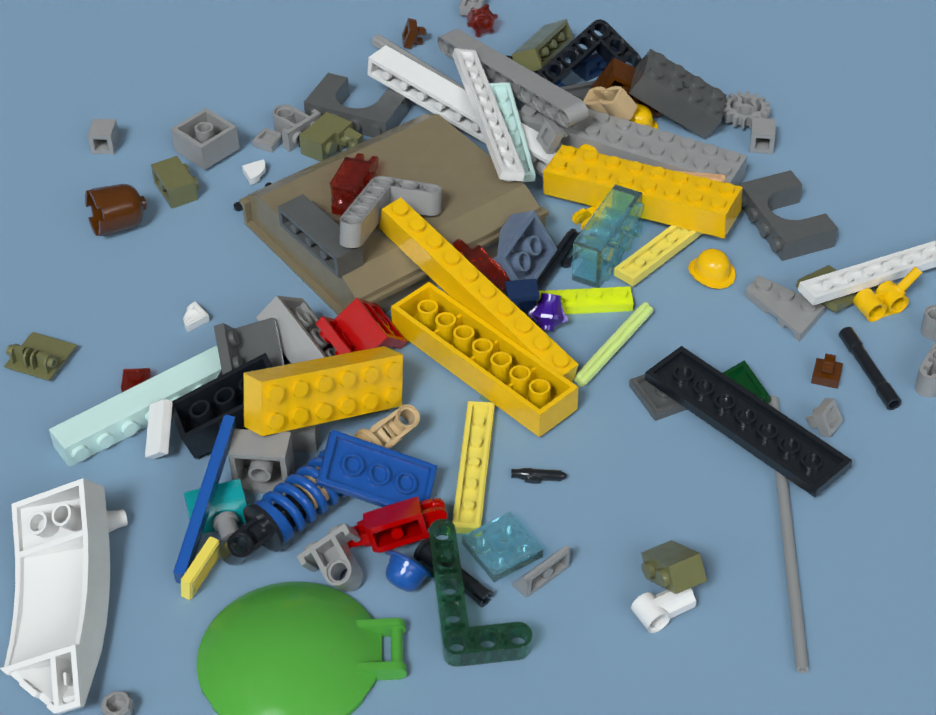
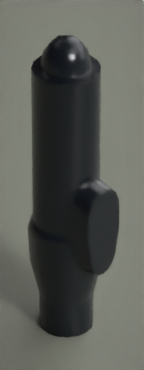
[511,468,567,484]

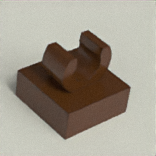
[402,18,426,49]
[811,353,843,389]

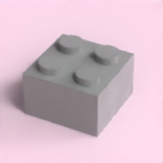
[171,108,240,170]
[228,429,296,495]

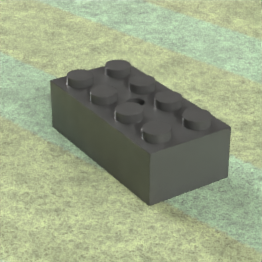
[629,49,726,139]

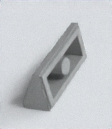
[513,545,570,597]

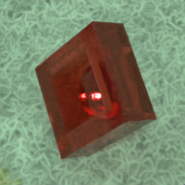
[121,368,151,392]

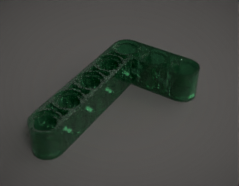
[429,519,532,667]

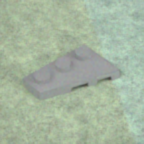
[745,275,826,342]

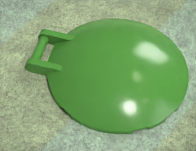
[197,582,407,715]

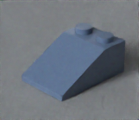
[497,210,557,281]

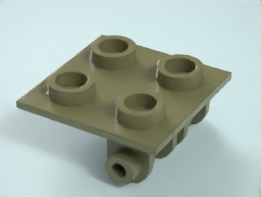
[4,332,77,381]

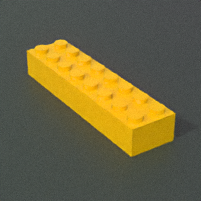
[543,145,743,239]
[391,282,578,438]

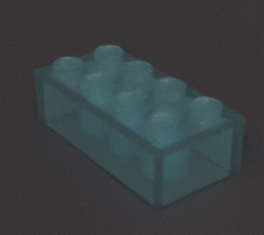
[572,184,644,288]

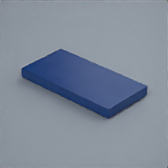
[316,429,438,507]

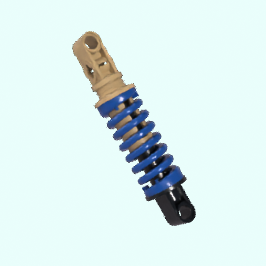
[220,404,420,565]

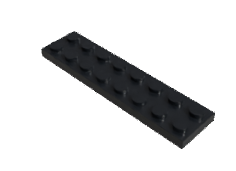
[645,346,852,498]

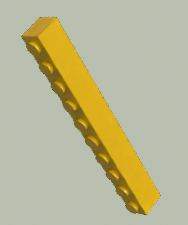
[379,197,579,383]

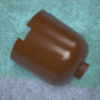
[85,184,147,236]

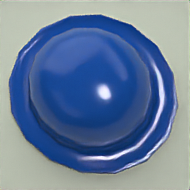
[385,550,434,592]

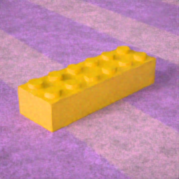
[244,346,403,436]

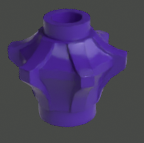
[528,293,569,332]

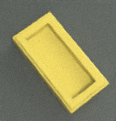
[181,536,220,600]

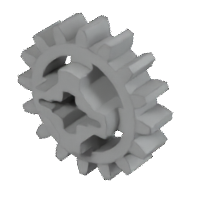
[722,91,771,129]

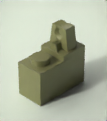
[299,112,363,162]

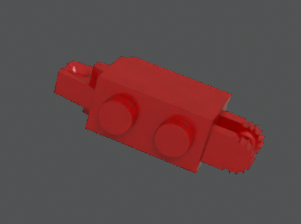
[347,496,447,553]

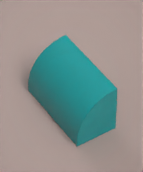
[183,479,247,534]

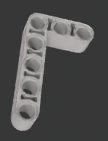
[339,176,442,248]

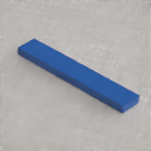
[173,414,236,584]

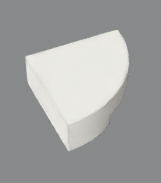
[242,159,266,185]
[183,301,210,332]

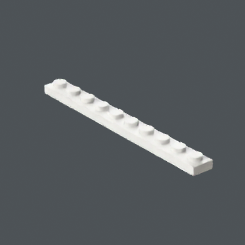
[453,48,525,182]

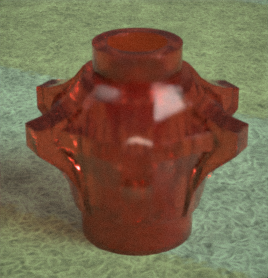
[467,4,498,37]

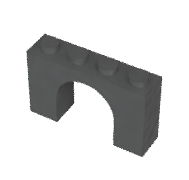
[304,73,410,138]
[739,170,838,261]

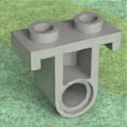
[273,104,321,152]
[297,523,363,592]

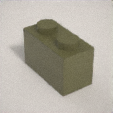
[151,156,199,209]
[641,540,707,594]

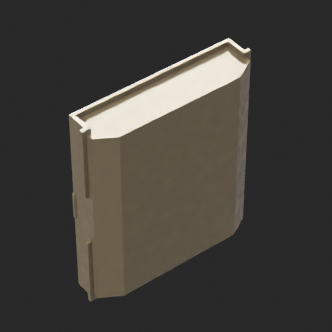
[239,113,549,315]

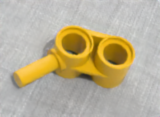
[853,266,923,322]

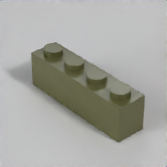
[512,19,574,72]

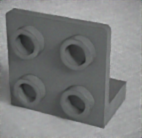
[214,318,284,375]

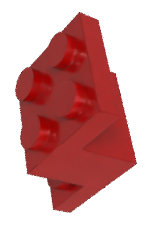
[316,298,408,355]

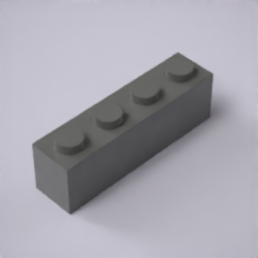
[278,194,364,278]

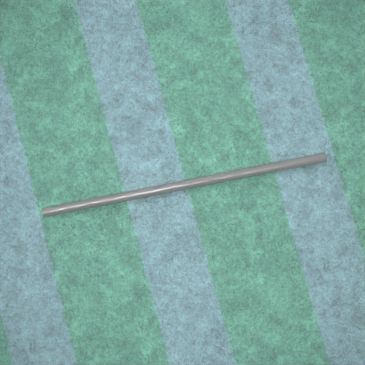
[768,396,809,673]

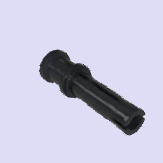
[414,538,493,607]

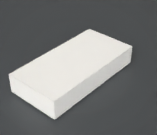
[145,399,173,459]

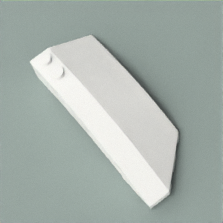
[0,478,110,715]

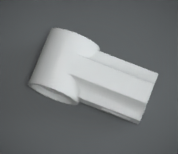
[631,588,696,633]

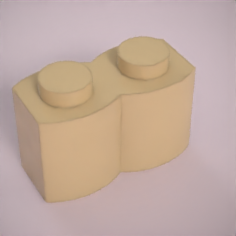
[583,86,638,120]

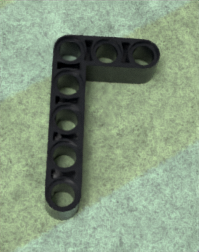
[536,19,641,85]

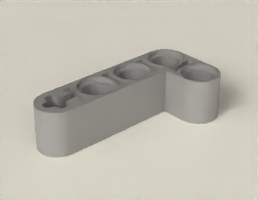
[915,305,936,397]

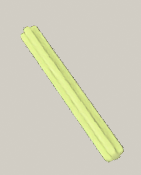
[574,302,653,387]

